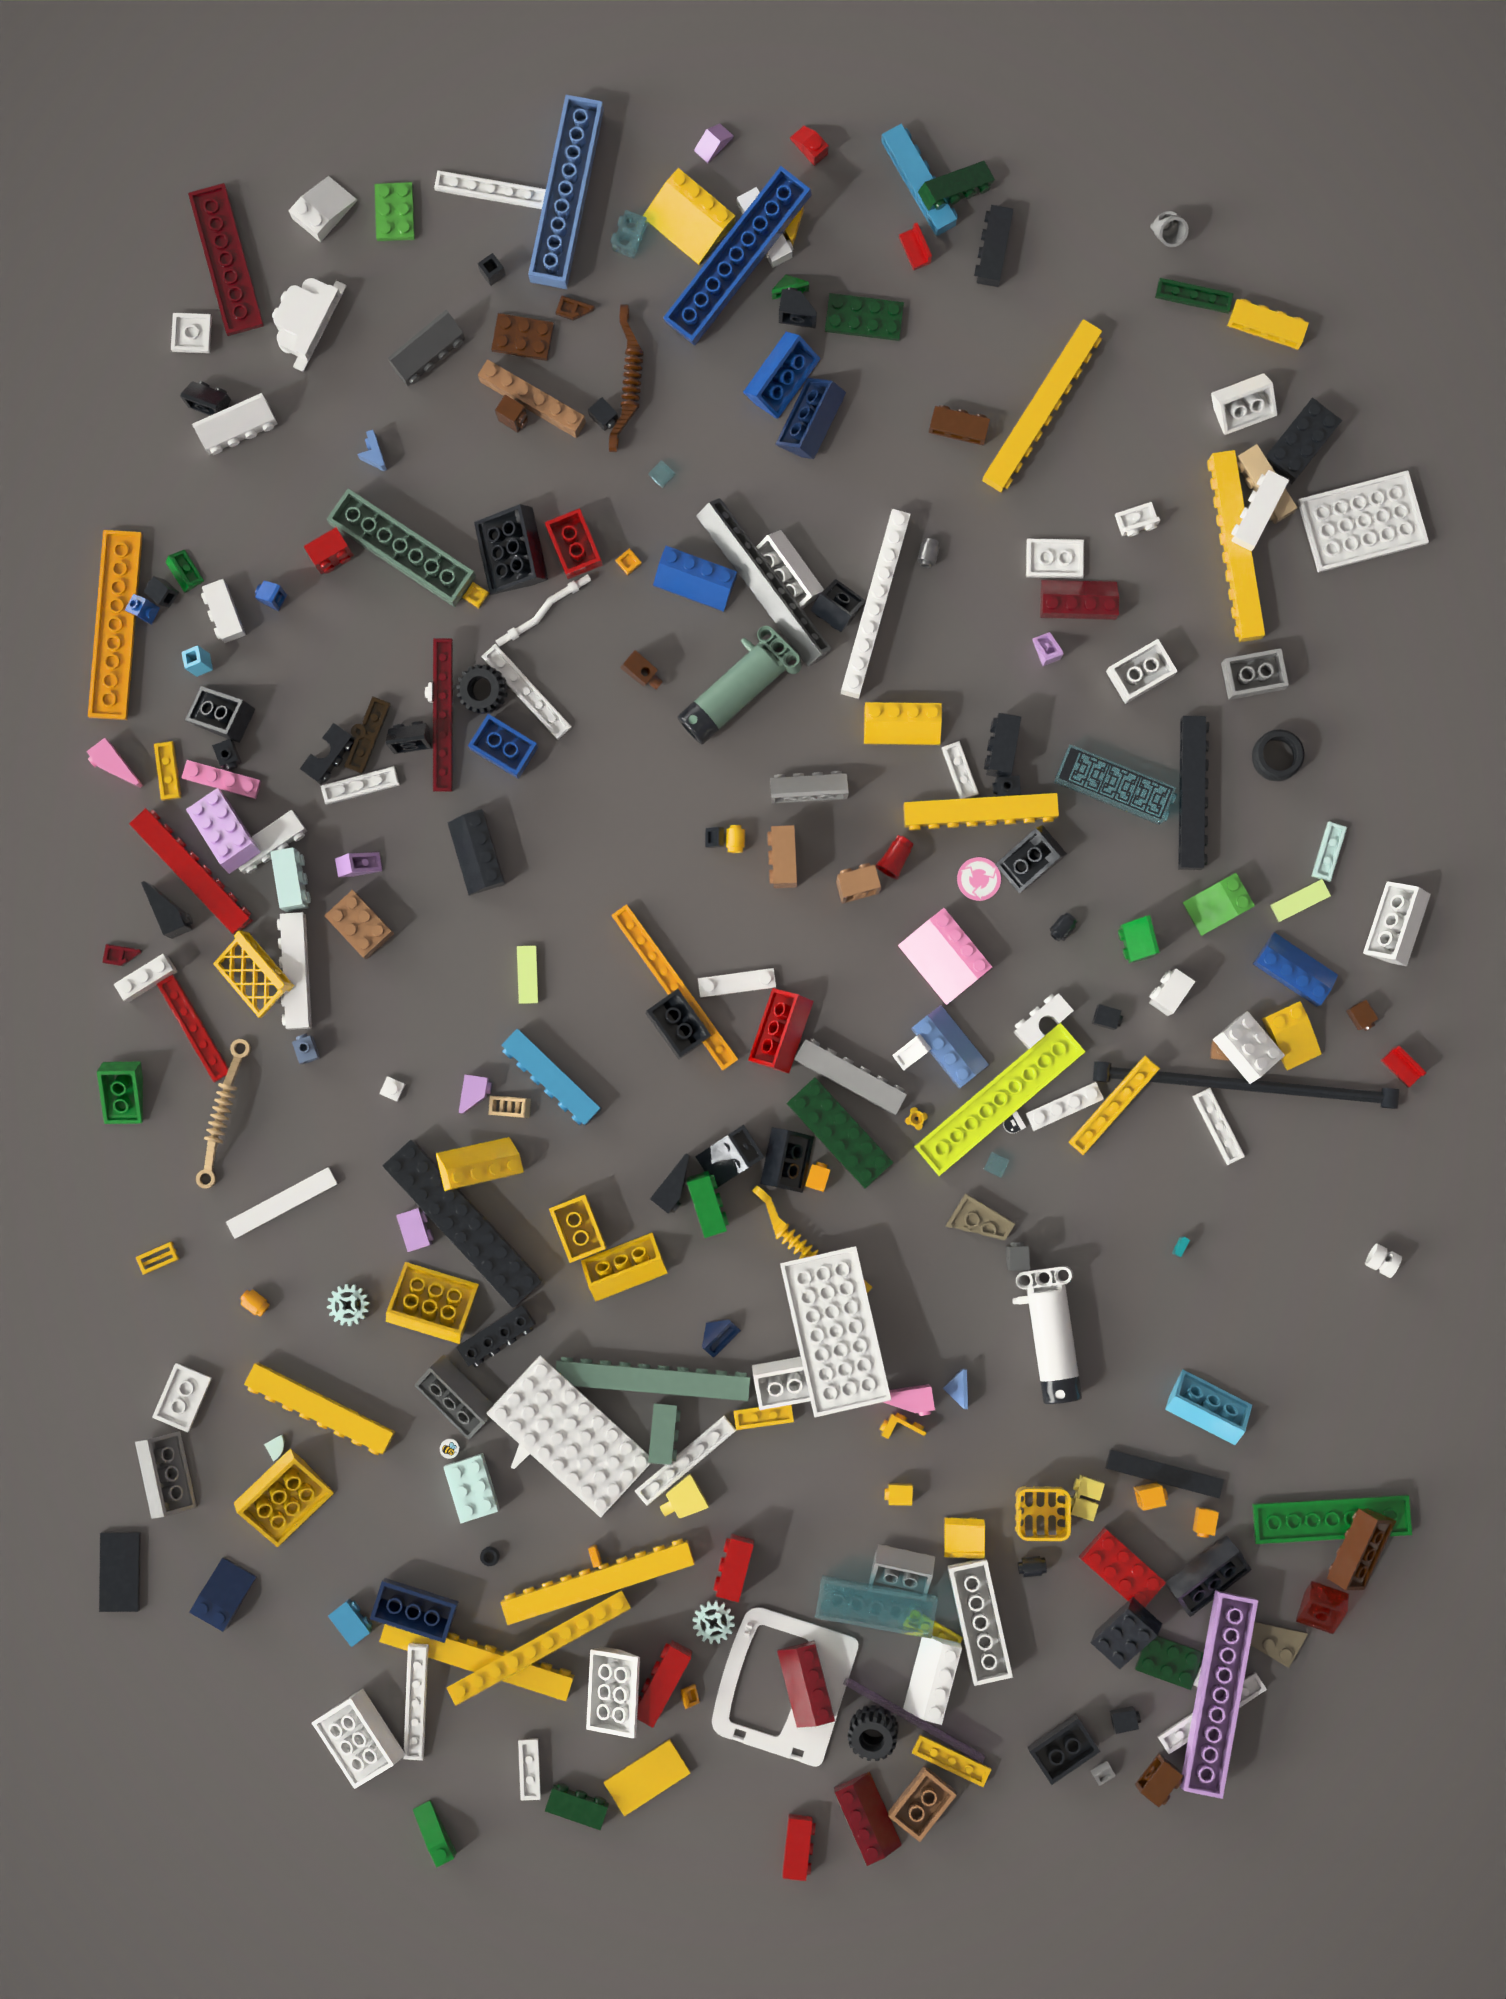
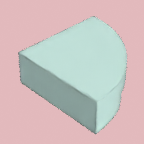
[264,1434,285,1461]

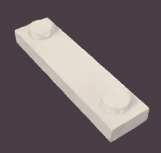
[698,968,776,998]

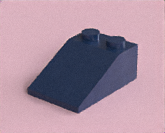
[189,1558,257,1632]

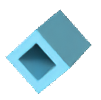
[182,645,213,677]

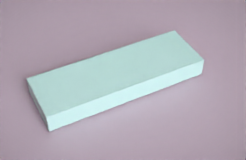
[1311,821,1347,882]

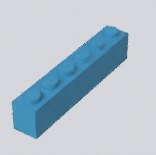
[881,123,958,236]
[501,1029,601,1125]

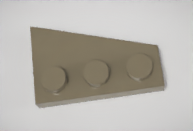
[945,1193,1015,1240]

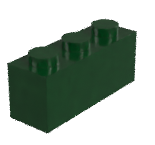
[545,1783,609,1830]

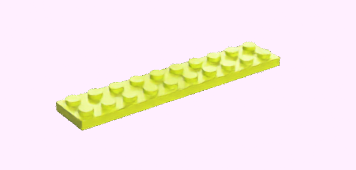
[914,1022,1085,1176]

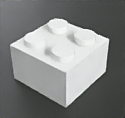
[1149,969,1195,1016]

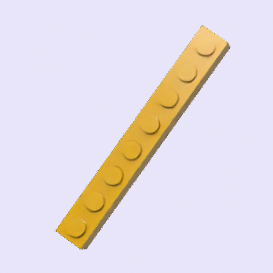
[903,793,1059,830]
[244,1362,395,1455]

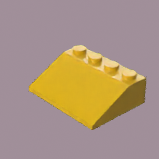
[642,168,736,265]
[386,1262,479,1344]
[234,1448,334,1547]

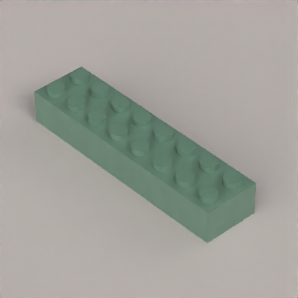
[327,489,476,607]

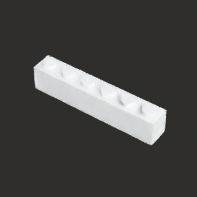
[277,912,312,1030]

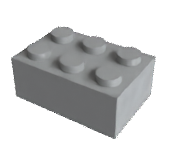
[1221,648,1289,700]

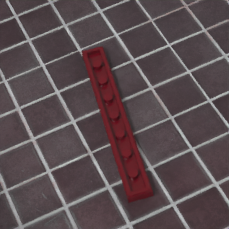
[433,638,453,792]

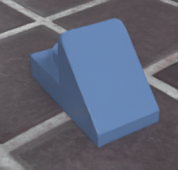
[357,430,387,471]

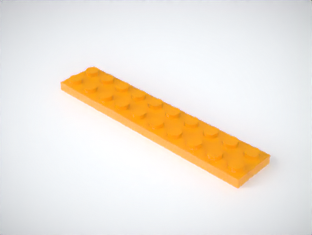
[88,530,143,720]

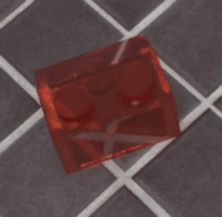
[1296,1581,1349,1634]

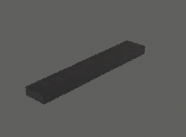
[1105,1449,1224,1499]

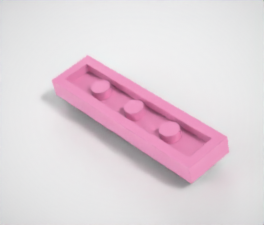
[182,760,261,799]

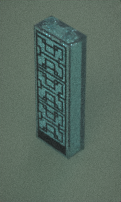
[1054,745,1177,825]

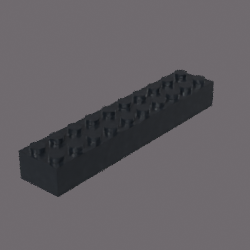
[382,1139,543,1308]

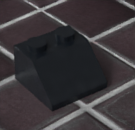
[779,287,817,329]
[180,381,231,416]
[811,579,866,632]

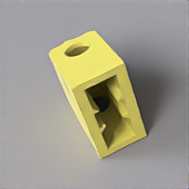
[660,1473,709,1518]

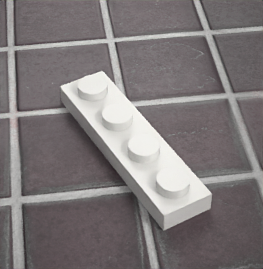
[1025,1082,1104,1131]

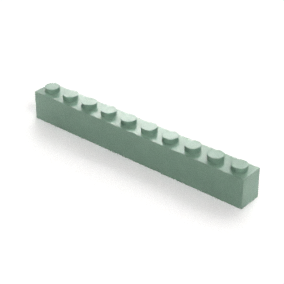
[556,1357,750,1401]

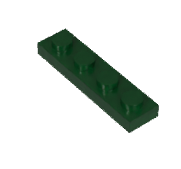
[1155,278,1233,314]

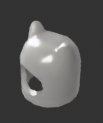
[1150,211,1189,247]

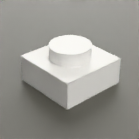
[379,1076,406,1102]

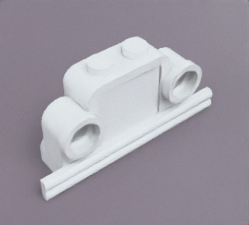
[272,278,346,372]

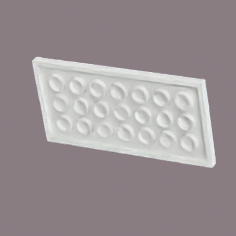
[780,1246,891,1417]
[487,1355,650,1518]

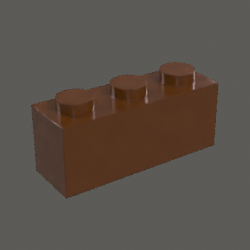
[929,405,990,446]

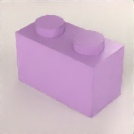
[396,1208,434,1252]

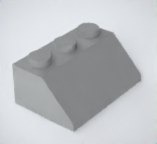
[869,1544,935,1599]

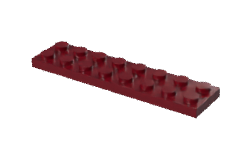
[188,183,264,336]

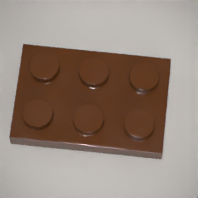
[491,313,554,361]

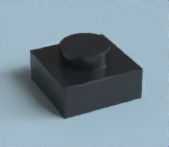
[705,827,724,848]

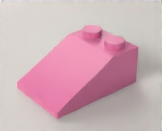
[883,1384,935,1416]

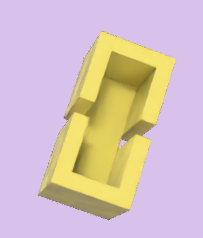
[1070,1475,1105,1521]

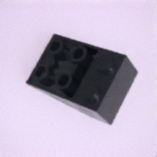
[695,1125,765,1189]

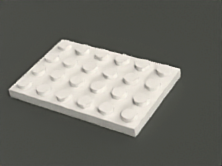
[1298,471,1429,573]

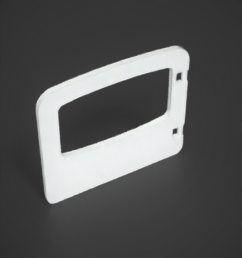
[712,1607,859,1767]

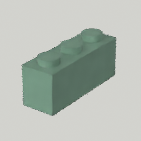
[648,1403,681,1466]

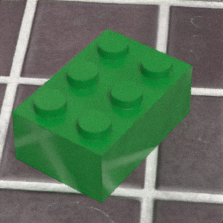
[686,1171,729,1238]

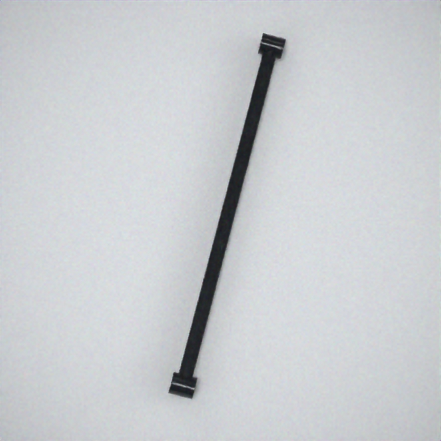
[1093,1061,1400,1109]

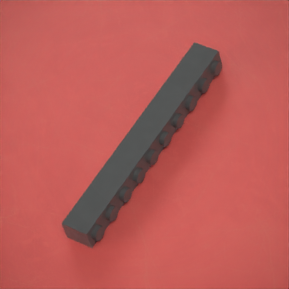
[696,498,832,667]

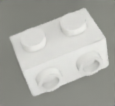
[1115,502,1160,537]

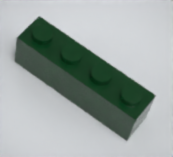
[918,161,995,211]

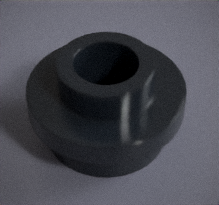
[480,1546,500,1566]

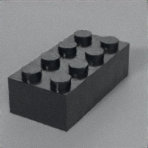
[1265,397,1342,485]

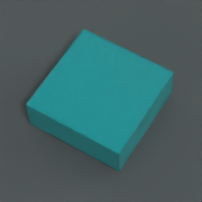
[1172,1237,1190,1257]

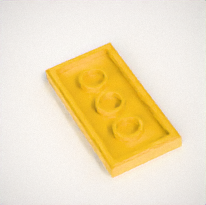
[603,1739,691,1816]

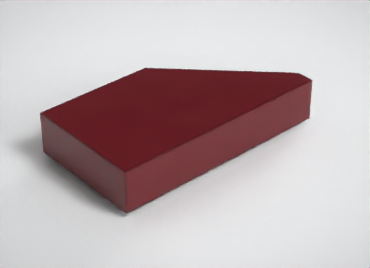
[102,944,142,966]

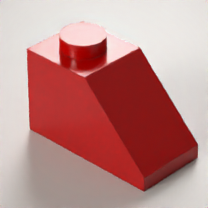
[790,126,829,166]

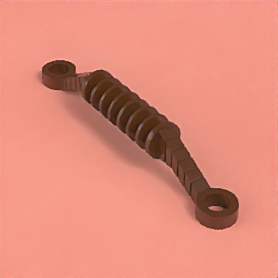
[609,304,644,452]

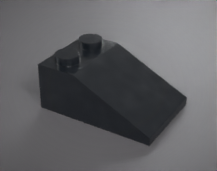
[185,686,255,743]
[386,721,432,754]
[995,825,1067,893]
[141,881,193,939]
[650,1153,690,1214]

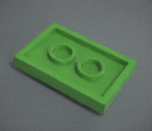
[375,182,415,241]

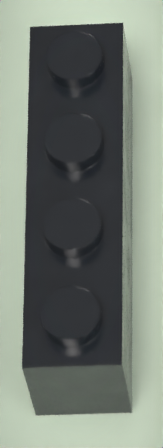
[974,205,1013,287]

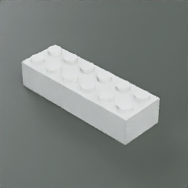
[947,1558,1013,1686]

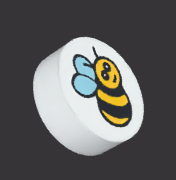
[440,1439,460,1459]

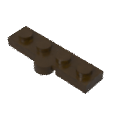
[344,696,391,774]

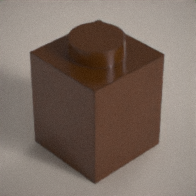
[1346,1000,1378,1031]

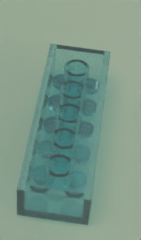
[815,1575,938,1639]

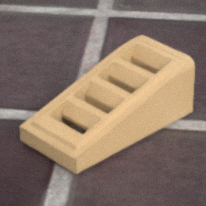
[488,1096,531,1118]

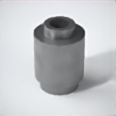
[917,538,940,568]

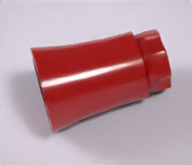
[875,835,914,880]

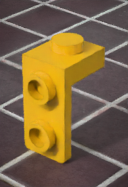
[879,1412,927,1439]

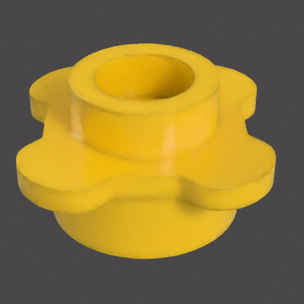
[905,1107,928,1130]

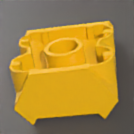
[944,1517,985,1559]

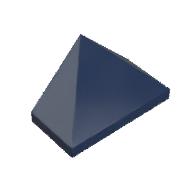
[702,1320,741,1358]

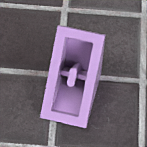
[694,123,734,163]
[1032,632,1063,666]

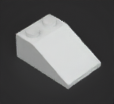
[289,176,357,242]

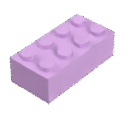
[186,788,261,874]

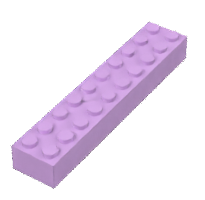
[1180,1590,1258,1799]

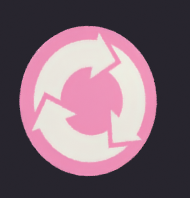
[957,857,1001,901]

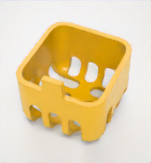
[1015,1486,1071,1541]

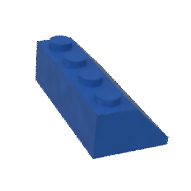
[743,332,821,419]
[653,546,737,612]
[1253,932,1338,1007]

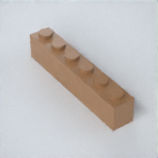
[478,359,586,438]

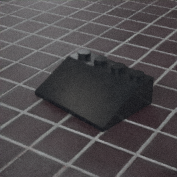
[474,504,548,595]

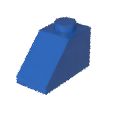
[255,581,287,611]

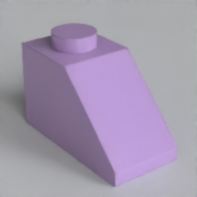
[335,852,382,877]
[459,1075,492,1114]

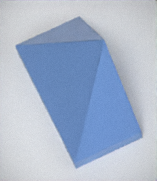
[943,1369,968,1409]

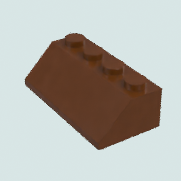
[1327,1509,1396,1590]

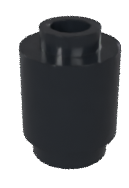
[1050,912,1078,941]
[1018,1556,1047,1578]

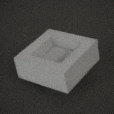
[1091,1761,1116,1786]

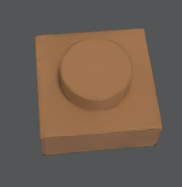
[1210,1040,1230,1061]

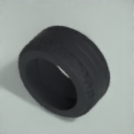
[1252,729,1305,781]

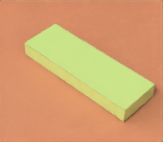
[1270,879,1331,922]
[517,946,539,1004]

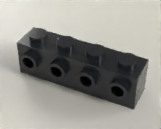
[456,1304,536,1367]

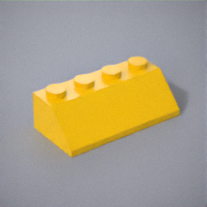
[864,702,942,745]
[436,1137,524,1191]
[581,1233,667,1302]

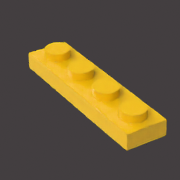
[912,1734,991,1787]

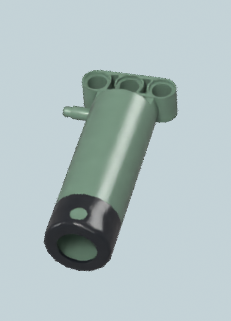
[678,626,802,744]

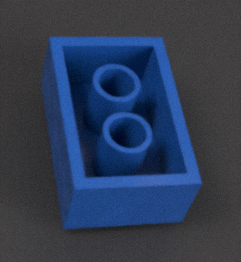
[468,714,539,779]

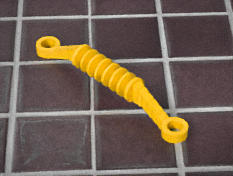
[752,1185,873,1293]

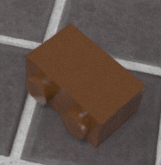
[495,395,528,433]

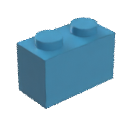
[328,1599,373,1647]

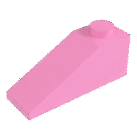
[87,738,143,788]

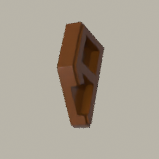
[555,295,595,321]

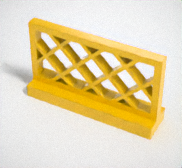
[213,931,294,1018]

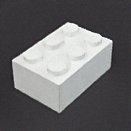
[1106,639,1178,704]
[1213,1011,1285,1084]

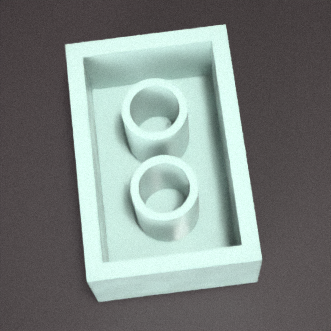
[270,847,311,912]
[444,1453,500,1524]

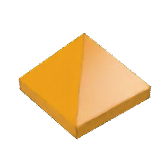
[680,1684,700,1709]

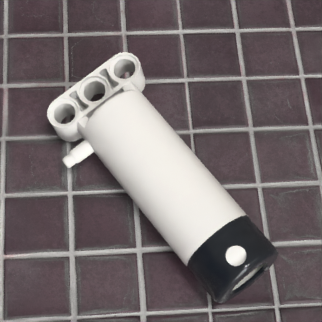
[1012,1266,1082,1404]

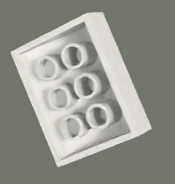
[587,1647,640,1738]
[312,1689,406,1789]

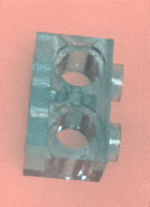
[610,210,648,258]

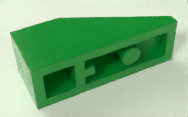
[413,1800,457,1868]

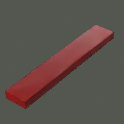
[157,974,229,1083]

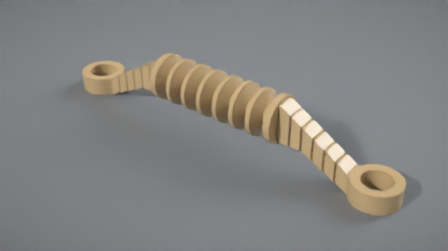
[196,1039,251,1189]

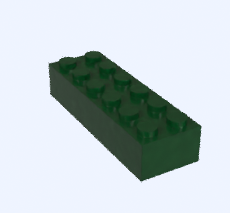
[786,1077,894,1189]

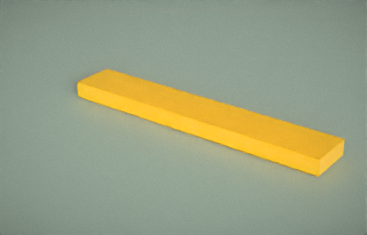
[1069,1056,1160,1155]

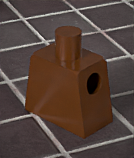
[620,650,663,690]

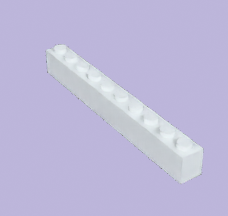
[841,509,910,699]

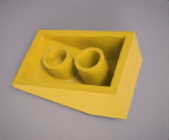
[1262,1001,1322,1071]

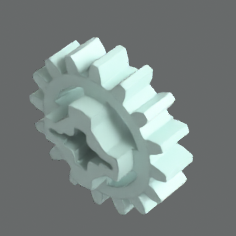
[327,1284,370,1326]
[693,1600,735,1644]

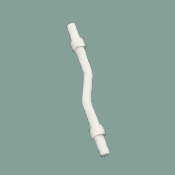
[495,574,591,647]

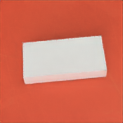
[892,1034,931,1070]

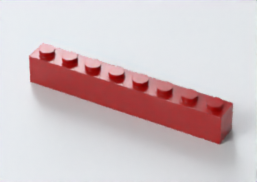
[129,808,253,935]

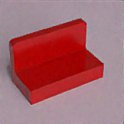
[899,222,932,271]
[1381,1046,1427,1088]

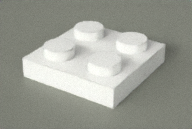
[171,313,212,353]

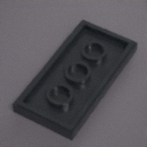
[99,1532,141,1612]

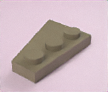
[1250,1622,1308,1668]

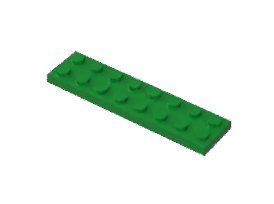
[1252,1495,1412,1544]

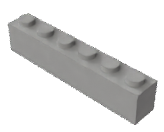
[794,1038,907,1115]

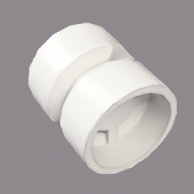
[1365,1243,1402,1278]

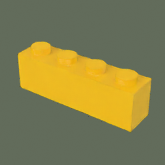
[1227,299,1309,350]

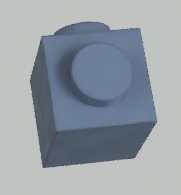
[292,1034,320,1065]

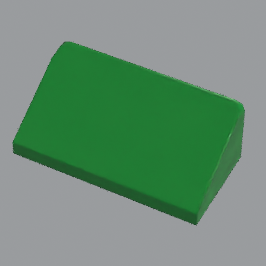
[166,549,204,593]

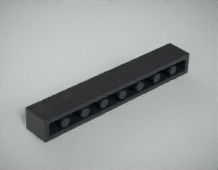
[1178,716,1209,870]

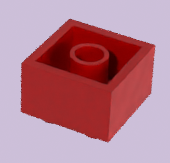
[304,527,354,574]

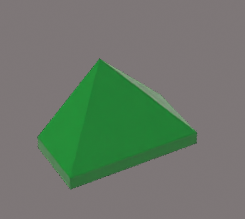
[772,274,809,300]

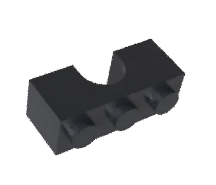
[300,723,354,785]

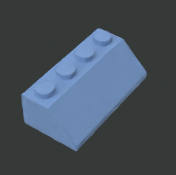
[911,1005,989,1088]

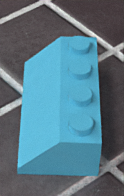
[1165,1370,1252,1445]

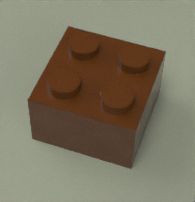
[1135,1753,1183,1807]

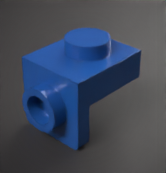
[125,594,160,625]

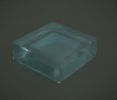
[648,460,675,488]
[983,1152,1009,1178]

